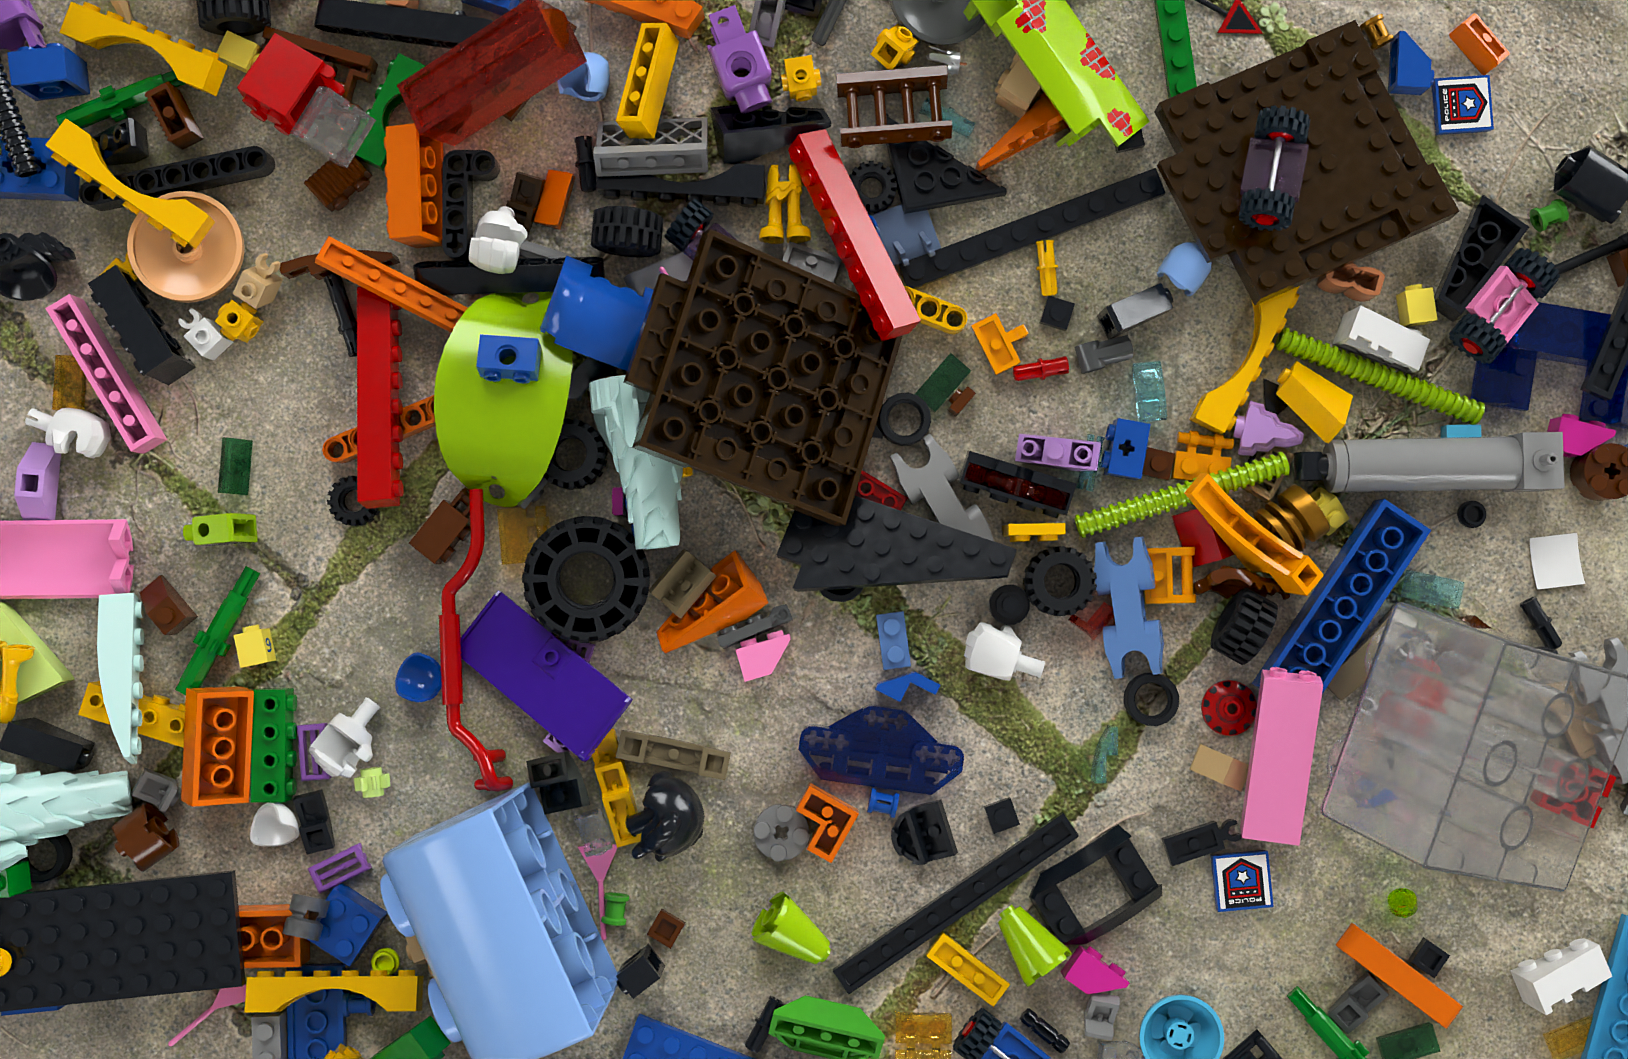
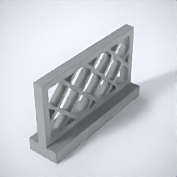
[593,117,708,177]

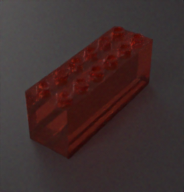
[397,0,587,146]

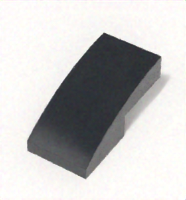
[293,789,335,855]

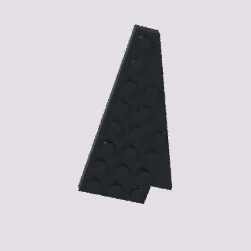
[776,495,1017,592]

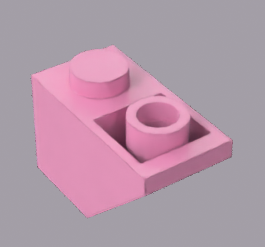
[735,630,791,682]

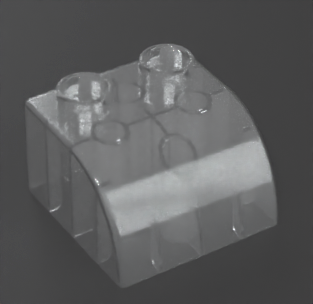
[1321,602,1628,892]

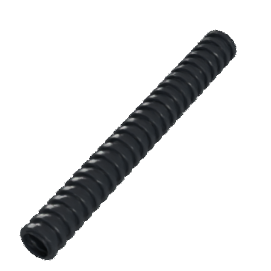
[0,57,41,178]

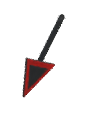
[1195,0,1263,34]

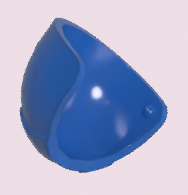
[395,652,442,702]

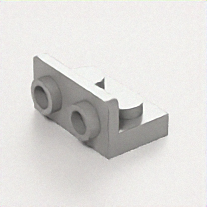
[782,241,842,283]

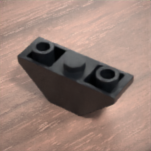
[93,118,149,166]

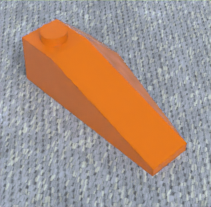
[975,92,1069,172]
[656,550,768,653]

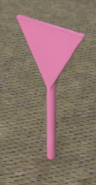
[578,844,617,940]
[168,984,246,1046]

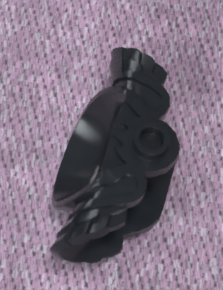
[0,232,76,301]

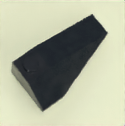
[710,105,831,164]

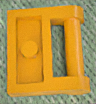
[1145,547,1196,604]

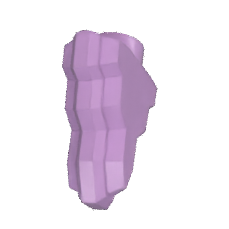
[1233,401,1304,456]

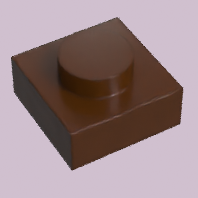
[948,386,976,417]
[1142,447,1175,481]
[647,908,686,949]

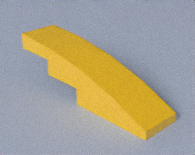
[592,728,641,848]

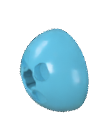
[1139,994,1224,1059]

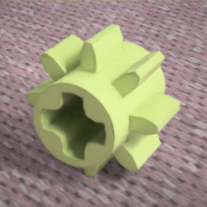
[354,767,390,798]

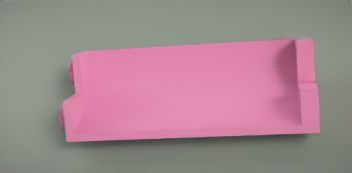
[0,519,134,599]

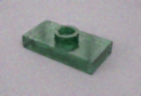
[915,353,971,413]
[218,437,253,495]
[1376,1022,1441,1059]

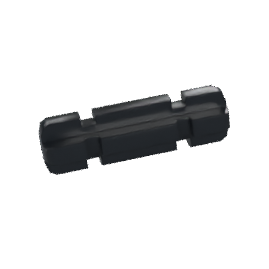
[1020,1008,1070,1054]

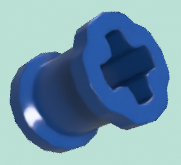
[867,788,899,818]
[342,991,376,1017]

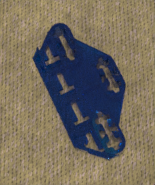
[798,704,964,795]

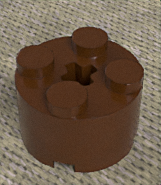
[1570,443,1628,501]
[112,803,180,872]

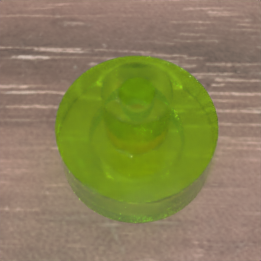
[1388,888,1418,918]

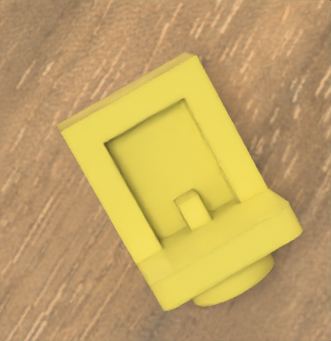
[1309,487,1350,536]

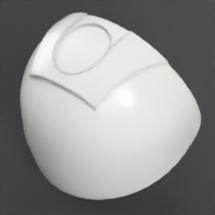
[250,802,299,847]

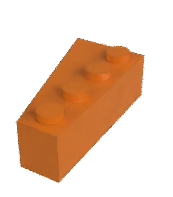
[584,0,705,40]

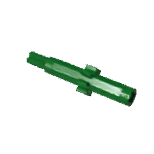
[56,70,185,129]
[175,566,261,695]
[1287,986,1370,1059]

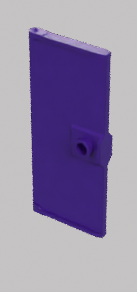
[461,590,633,763]

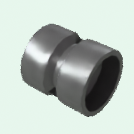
[282,894,330,941]

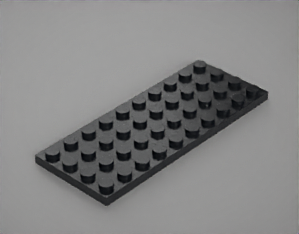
[0,870,246,1012]

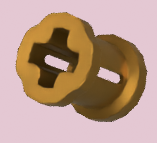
[1359,14,1395,51]

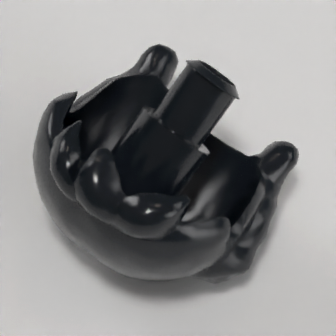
[625,771,705,862]

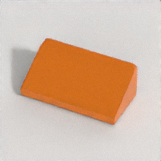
[1449,13,1510,75]
[533,170,575,230]

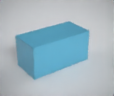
[1440,425,1482,438]

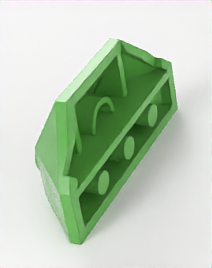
[769,995,885,1059]

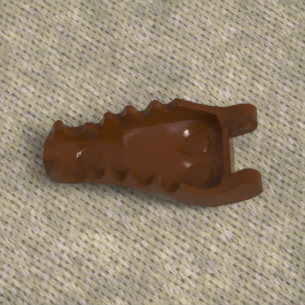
[1193,565,1291,600]

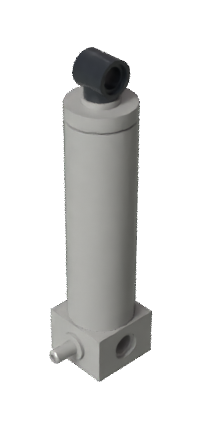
[1293,432,1564,493]

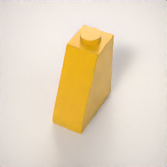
[1276,361,1353,444]

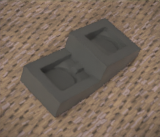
[1328,971,1389,1034]

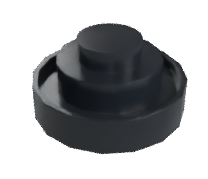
[989,585,1030,625]

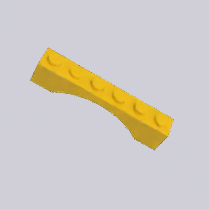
[59,1,228,96]
[45,118,215,249]
[1189,286,1300,434]
[244,970,424,1013]

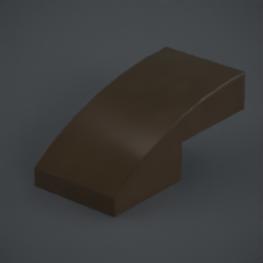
[506,172,545,235]

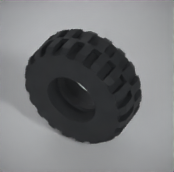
[522,516,650,643]

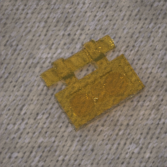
[497,506,550,565]
[895,1012,952,1059]

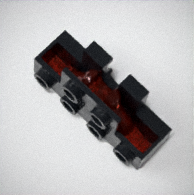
[958,450,1077,519]

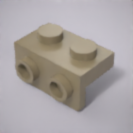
[649,549,716,618]

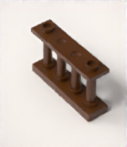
[836,65,952,148]

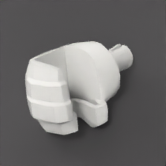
[469,206,527,274]
[25,408,111,458]
[964,622,1045,681]
[309,697,380,778]

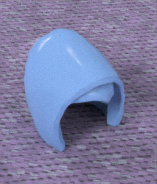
[557,52,610,102]
[1157,242,1212,296]

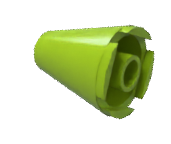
[751,892,831,964]
[998,905,1072,987]

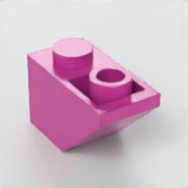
[1547,414,1616,458]
[1061,945,1130,994]

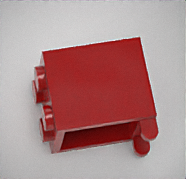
[237,33,345,138]

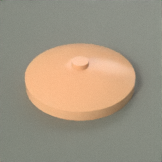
[127,191,245,303]

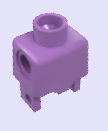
[0,0,46,52]
[707,5,772,114]

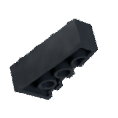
[1434,195,1529,322]
[88,265,196,386]

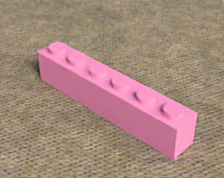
[45,294,167,454]

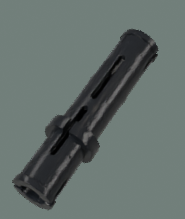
[324,273,357,357]

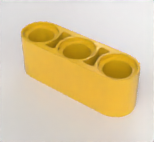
[904,286,967,335]

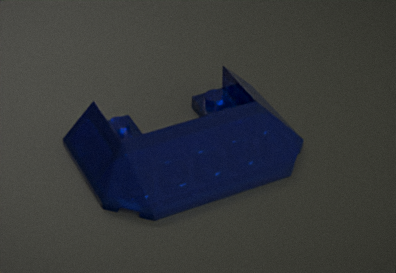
[1470,302,1628,429]

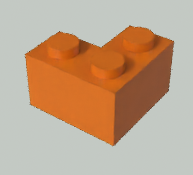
[796,782,859,863]

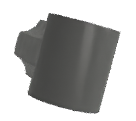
[1074,335,1134,374]

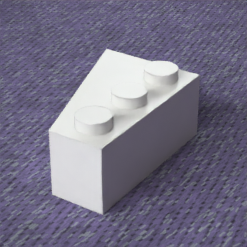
[1332,305,1430,374]
[1510,938,1612,1015]

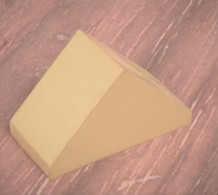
[1189,744,1249,792]

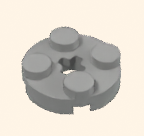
[754,804,809,861]

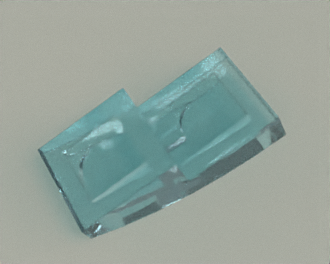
[1132,361,1167,422]
[1401,570,1465,610]
[1091,725,1118,783]

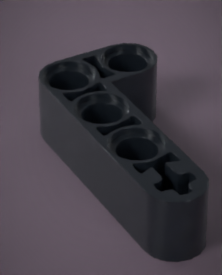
[442,150,500,260]

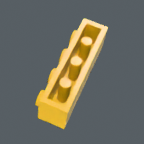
[616,23,679,139]
[78,681,185,747]

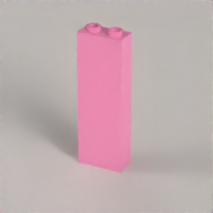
[1240,667,1323,846]

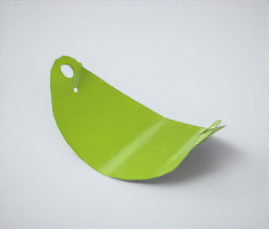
[434,292,573,507]

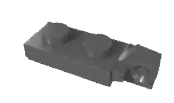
[717,604,793,649]

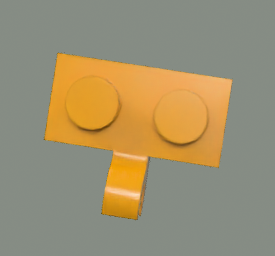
[971,313,1029,376]

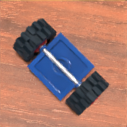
[953,1008,1051,1059]

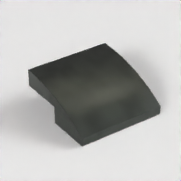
[526,751,590,815]

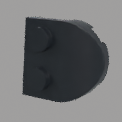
[891,799,958,865]

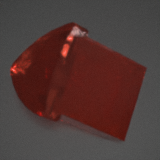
[1068,602,1114,640]

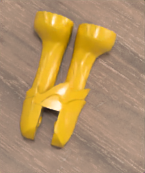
[759,164,811,244]
[0,641,35,724]

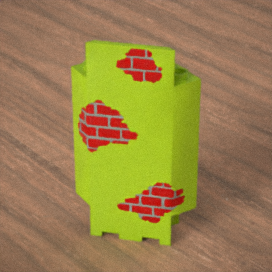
[963,0,1150,147]

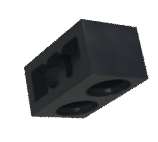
[616,943,665,999]

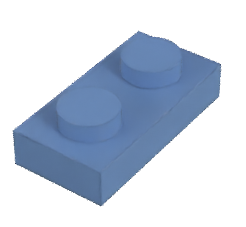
[876,611,911,670]

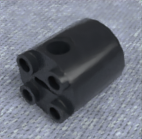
[1553,145,1628,224]

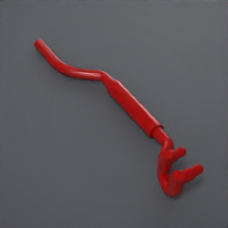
[438,489,513,792]

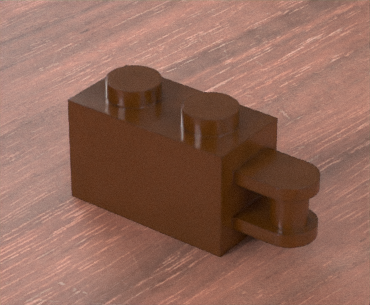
[409,487,471,564]

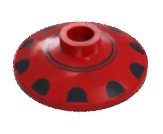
[1201,680,1257,736]

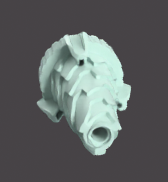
[589,375,683,550]
[0,761,133,872]

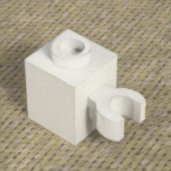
[178,308,234,361]

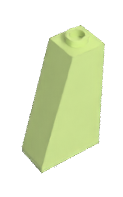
[0,602,75,705]

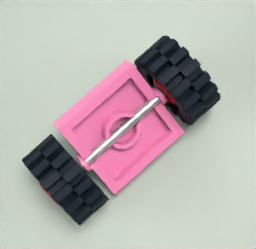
[1449,248,1560,364]

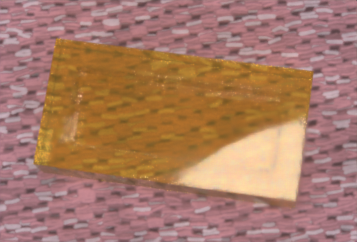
[52,355,86,411]
[1543,1014,1593,1059]

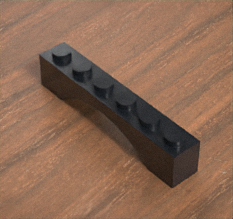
[596,163,765,208]

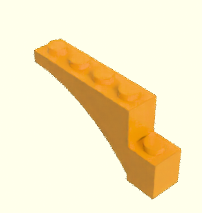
[1184,473,1324,596]

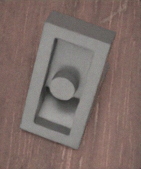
[749,0,786,48]

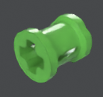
[1529,199,1569,232]
[601,892,629,926]

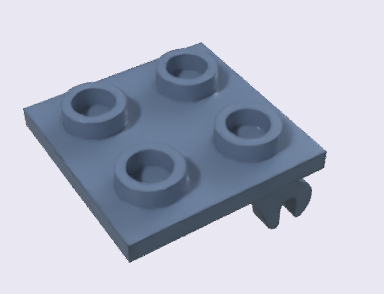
[871,205,941,266]

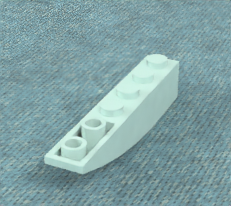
[97,593,145,764]

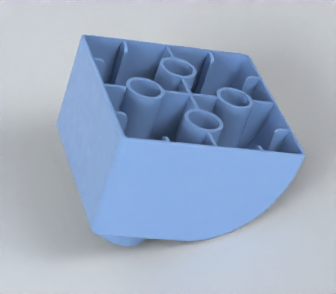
[380,783,618,1059]

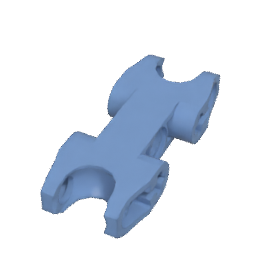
[1094,536,1164,679]

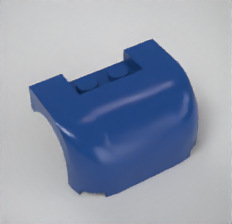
[540,255,654,371]

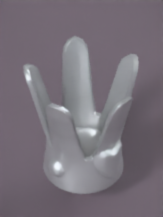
[926,45,967,75]

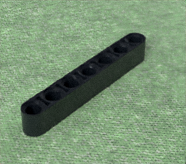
[314,0,499,54]
[79,146,275,211]
[413,257,605,295]

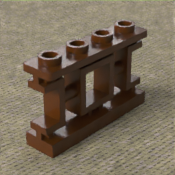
[261,26,378,128]

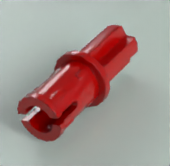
[1013,356,1069,381]

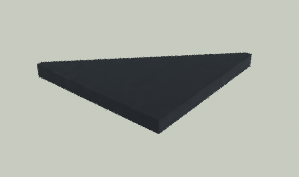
[886,113,1007,214]

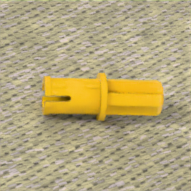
[1036,240,1058,296]

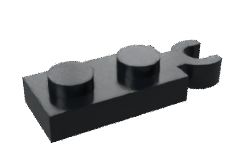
[1161,819,1242,866]

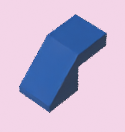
[875,671,940,702]

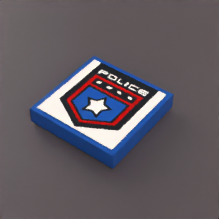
[1432,75,1494,135]
[1211,850,1274,912]

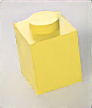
[216,30,263,73]
[1396,284,1438,327]
[233,624,276,668]

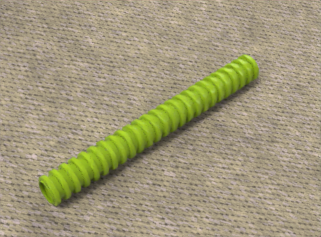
[1275,327,1485,425]
[1074,451,1290,538]

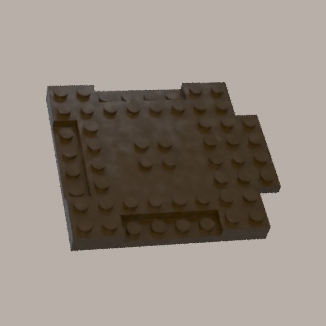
[1154,20,1459,306]
[623,229,902,526]

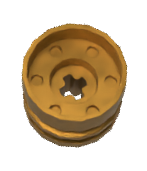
[1254,484,1330,551]

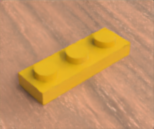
[926,932,1010,1007]

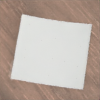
[1529,533,1585,590]

